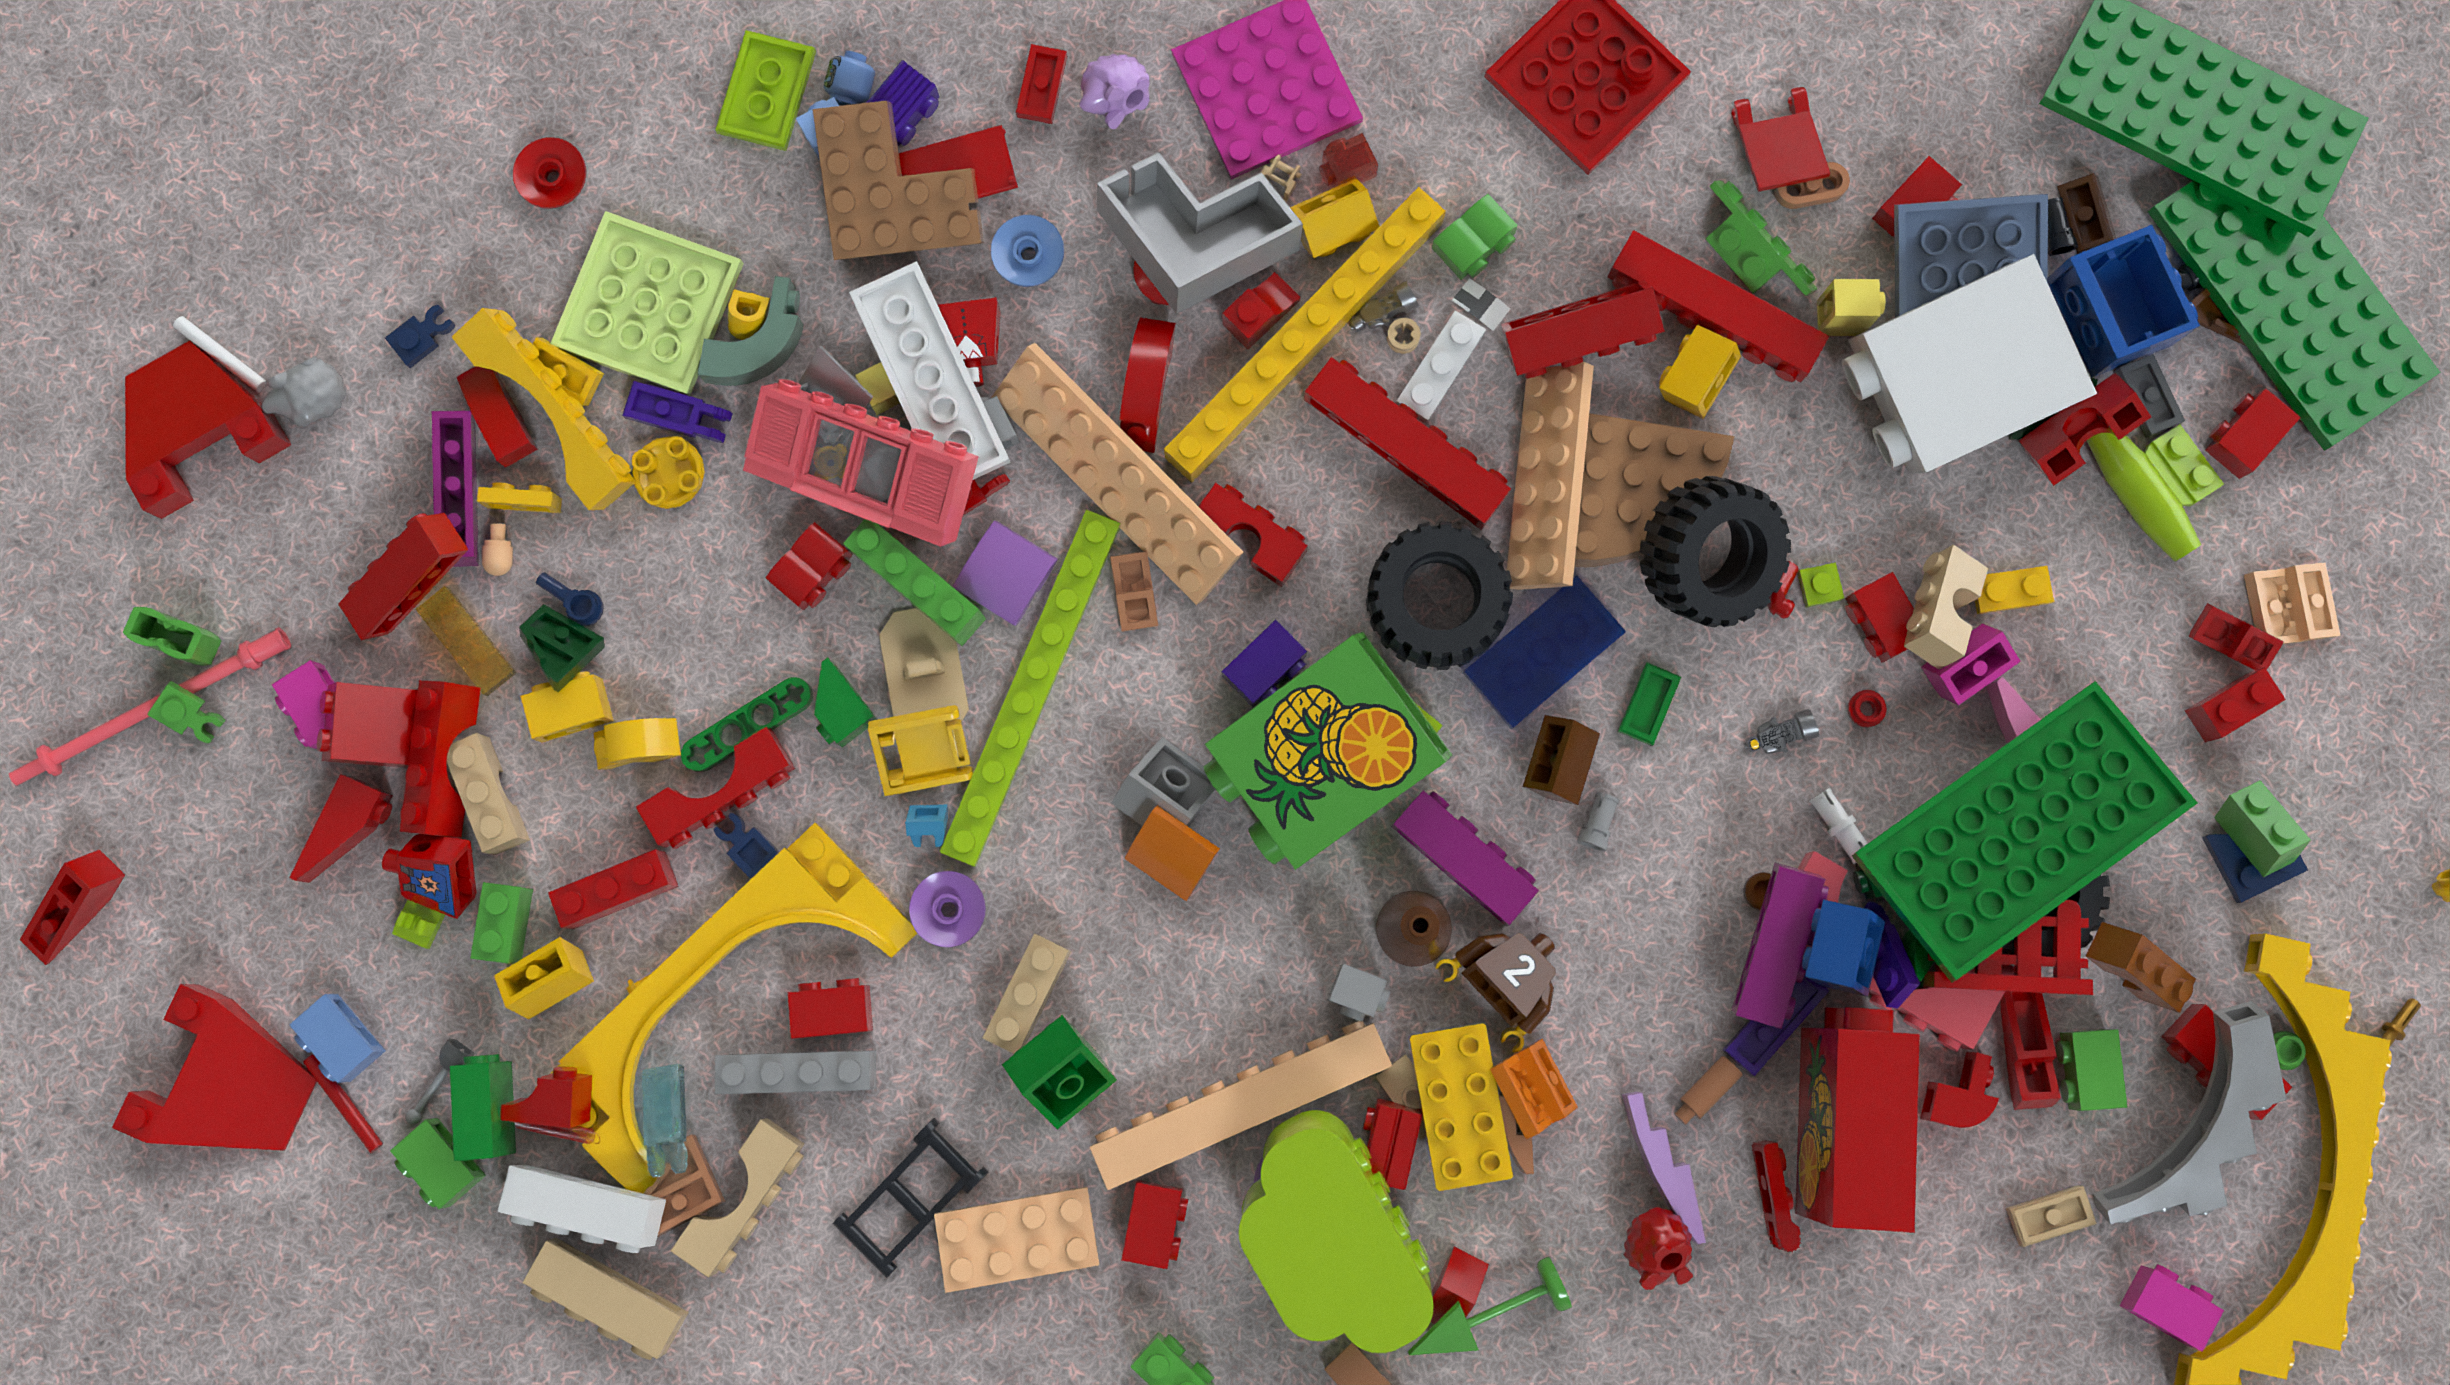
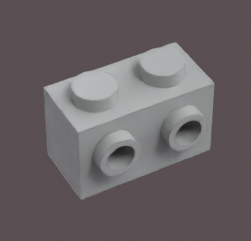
[1327,964,1391,1021]

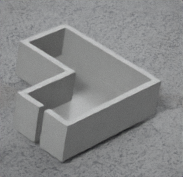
[1097,152,1303,314]

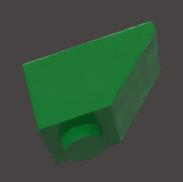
[814,657,878,748]

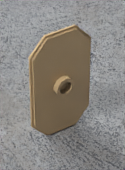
[879,608,969,722]

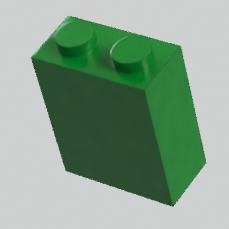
[450,1054,516,1161]

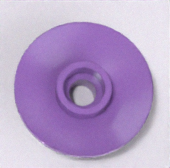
[909,871,986,947]

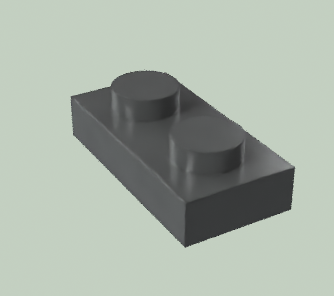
[2115,354,2185,438]

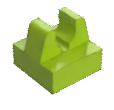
[392,899,445,949]

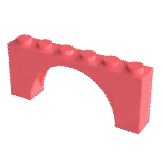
[1798,851,2014,1052]

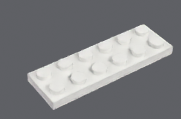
[849,261,1011,480]

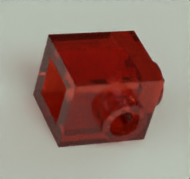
[1319,133,1379,188]

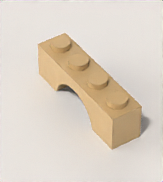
[671,1118,804,1278]

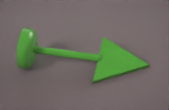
[1408,1256,1572,1355]

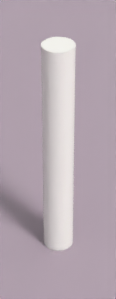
[173,316,267,393]

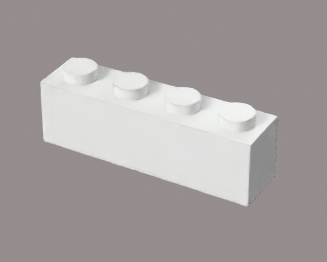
[498,1165,666,1253]

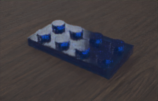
[1463,575,1626,730]

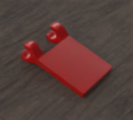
[1731,87,1831,192]

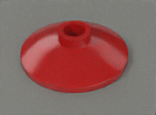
[513,137,587,209]

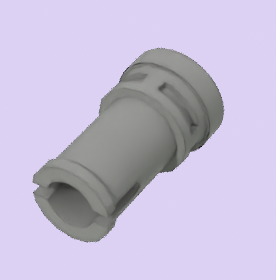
[1577,792,1620,852]

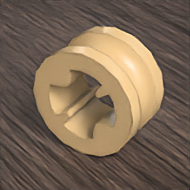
[1387,318,1421,354]

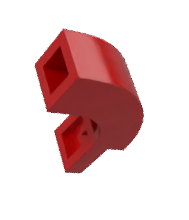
[1119,317,1176,453]

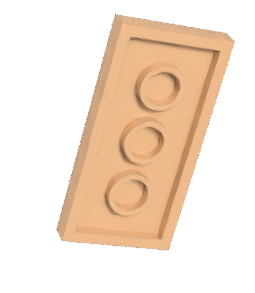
[934,1187,1099,1293]

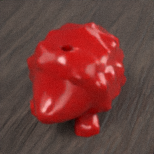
[1623,1207,1693,1290]

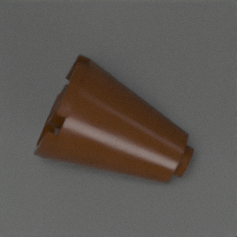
[1376,891,1452,967]

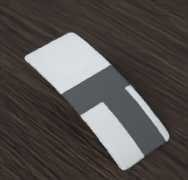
[1452,278,1510,331]

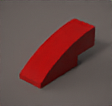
[457,366,538,467]
[2000,991,2061,1110]

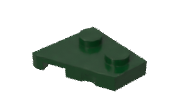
[519,604,605,692]

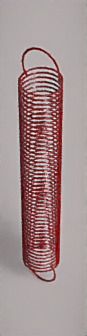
[516,1122,600,1144]

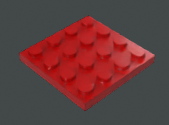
[1484,0,1691,175]

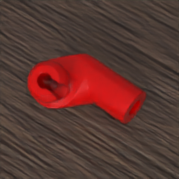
[1768,561,1799,619]

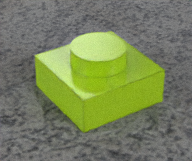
[1797,562,1845,608]

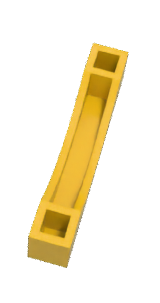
[451,308,636,511]

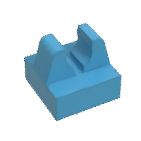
[905,804,948,847]

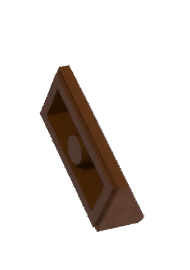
[2057,173,2117,254]

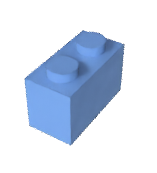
[289,994,386,1083]

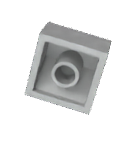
[1111,737,1216,827]

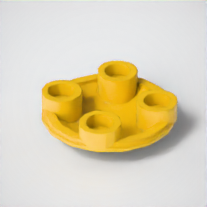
[631,436,705,509]

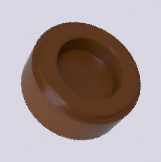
[1743,872,1771,910]

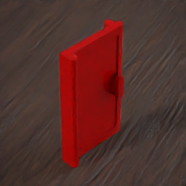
[899,125,1018,199]

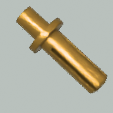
[2381,998,2421,1048]

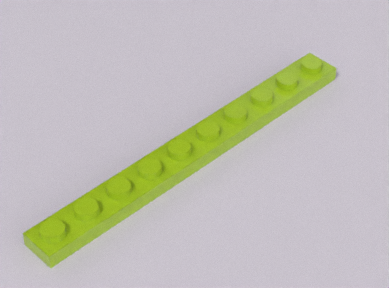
[940,509,1120,867]

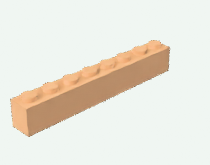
[1090,1021,1392,1191]

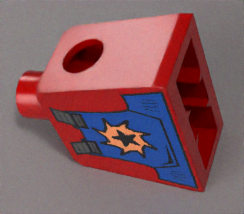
[382,834,477,919]

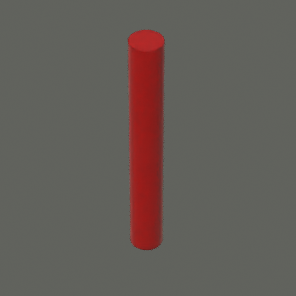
[303,1054,383,1153]

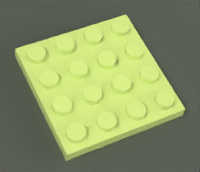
[550,211,744,396]

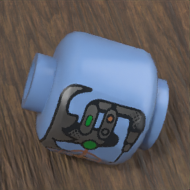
[824,51,875,106]

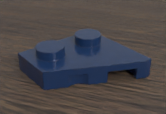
[2202,834,2308,903]

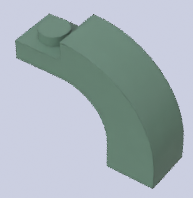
[698,276,804,386]

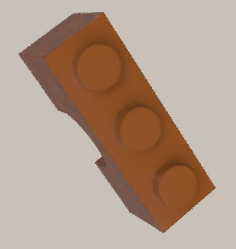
[2086,922,2196,1013]

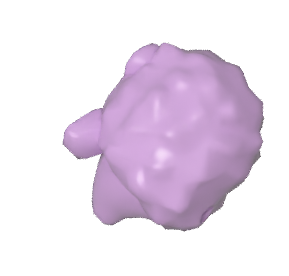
[1079,54,1150,129]

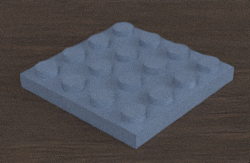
[1894,194,2048,317]

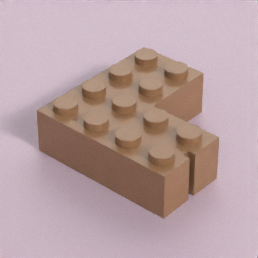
[812,101,984,260]

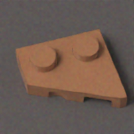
[643,1134,726,1237]

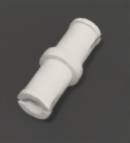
[1809,788,1868,864]

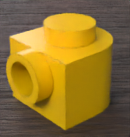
[728,289,770,340]

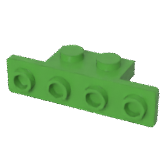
[1706,180,1817,296]

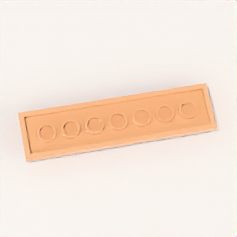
[991,343,1244,605]

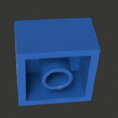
[1802,900,1885,997]

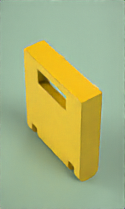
[868,705,973,796]

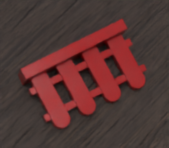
[1923,900,2093,995]

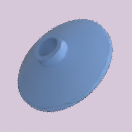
[991,215,1064,287]

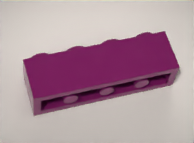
[431,411,479,567]
[1391,790,1539,926]
[1732,862,1829,1029]

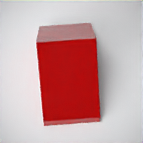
[1430,1246,1489,1324]

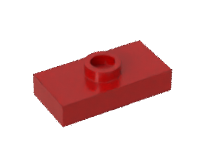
[1016,44,1068,124]

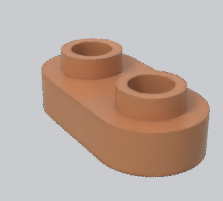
[1774,162,1850,209]

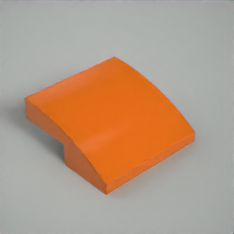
[1124,805,1220,901]
[1490,1038,1578,1140]

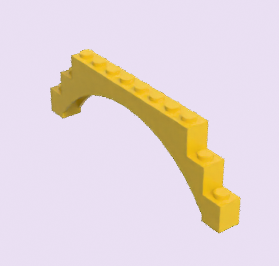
[2174,933,2392,1385]

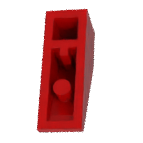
[289,774,393,883]
[20,849,125,965]

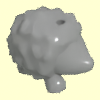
[261,357,346,427]

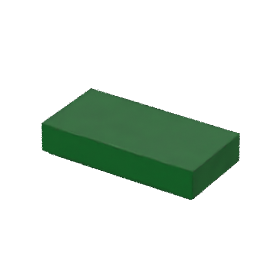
[1617,662,1681,746]

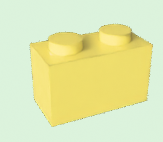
[1817,279,1886,336]

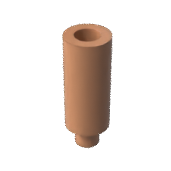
[1675,1055,1743,1125]

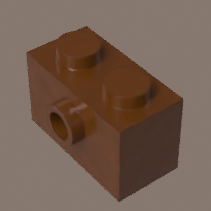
[1522,715,1600,805]

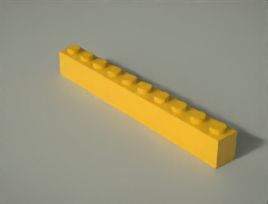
[1164,187,1446,483]

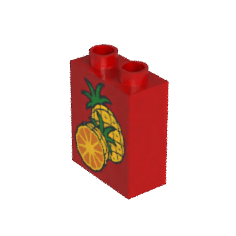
[1795,1007,1920,1233]

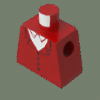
[938,297,1001,387]

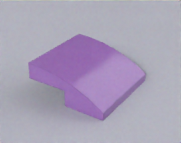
[952,520,1058,626]

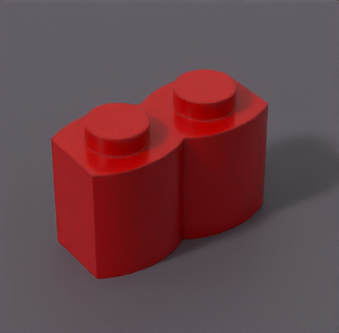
[765,522,853,610]

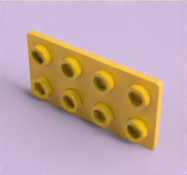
[1409,1023,1513,1191]

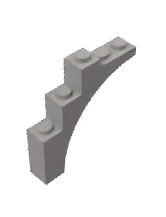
[2092,1001,2287,1224]

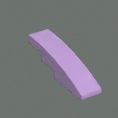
[1622,1092,1706,1244]

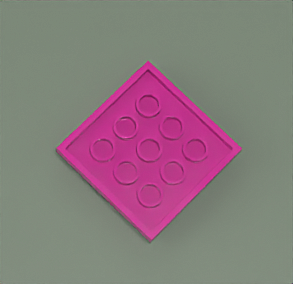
[1171,0,1363,180]

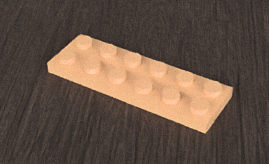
[1507,362,1594,590]

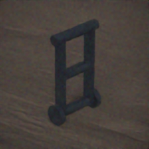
[832,1118,989,1278]

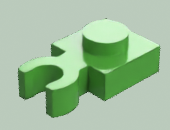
[147,681,226,743]

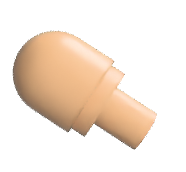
[482,524,513,576]

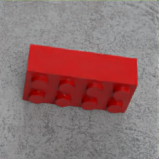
[1501,280,1665,379]

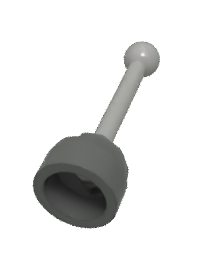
[405,1038,475,1124]

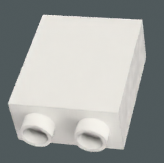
[1842,254,2097,474]

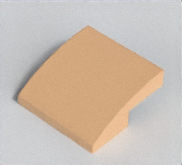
[2244,562,2341,644]

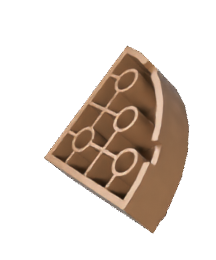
[1574,413,1735,568]

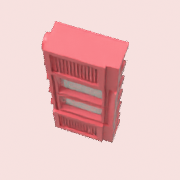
[743,379,979,547]

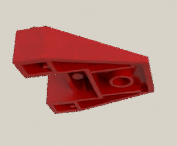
[125,340,291,519]
[112,984,317,1151]

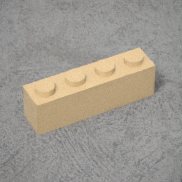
[522,1237,689,1360]

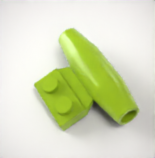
[2087,424,2224,562]

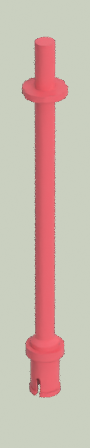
[9,627,291,786]

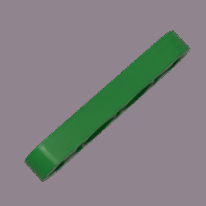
[681,677,813,772]

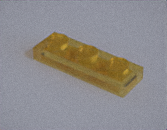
[415,586,517,696]

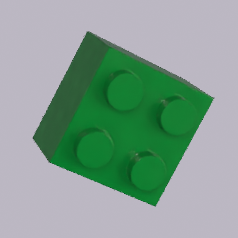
[1002,1015,1117,1130]

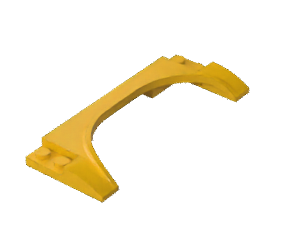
[535,823,917,1193]

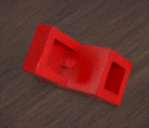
[1920,1052,1999,1128]

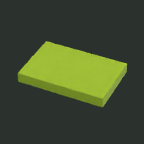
[715,30,816,151]

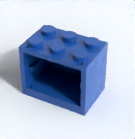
[2047,225,2200,378]

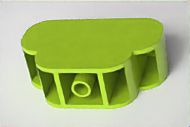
[1239,1110,1433,1353]

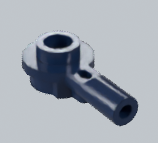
[536,572,604,627]

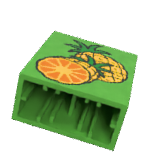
[1204,632,1453,870]

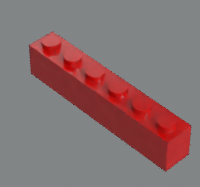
[1607,230,1830,383]
[1304,357,1511,530]

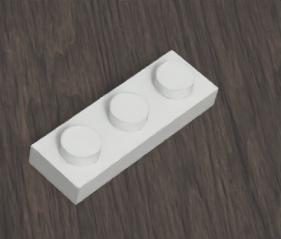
[1396,311,1486,423]

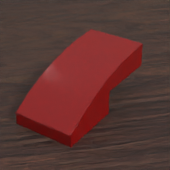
[2189,603,2284,670]

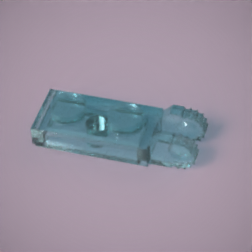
[642,1064,688,1178]

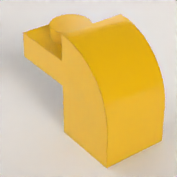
[593,718,681,770]

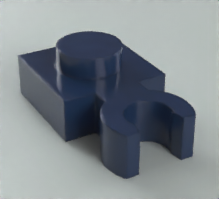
[385,305,456,368]
[713,813,779,879]

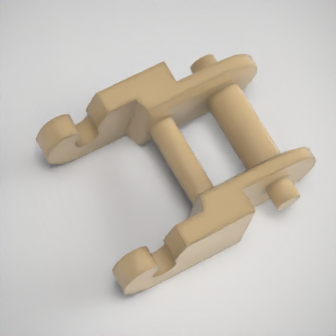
[1261,154,1302,203]

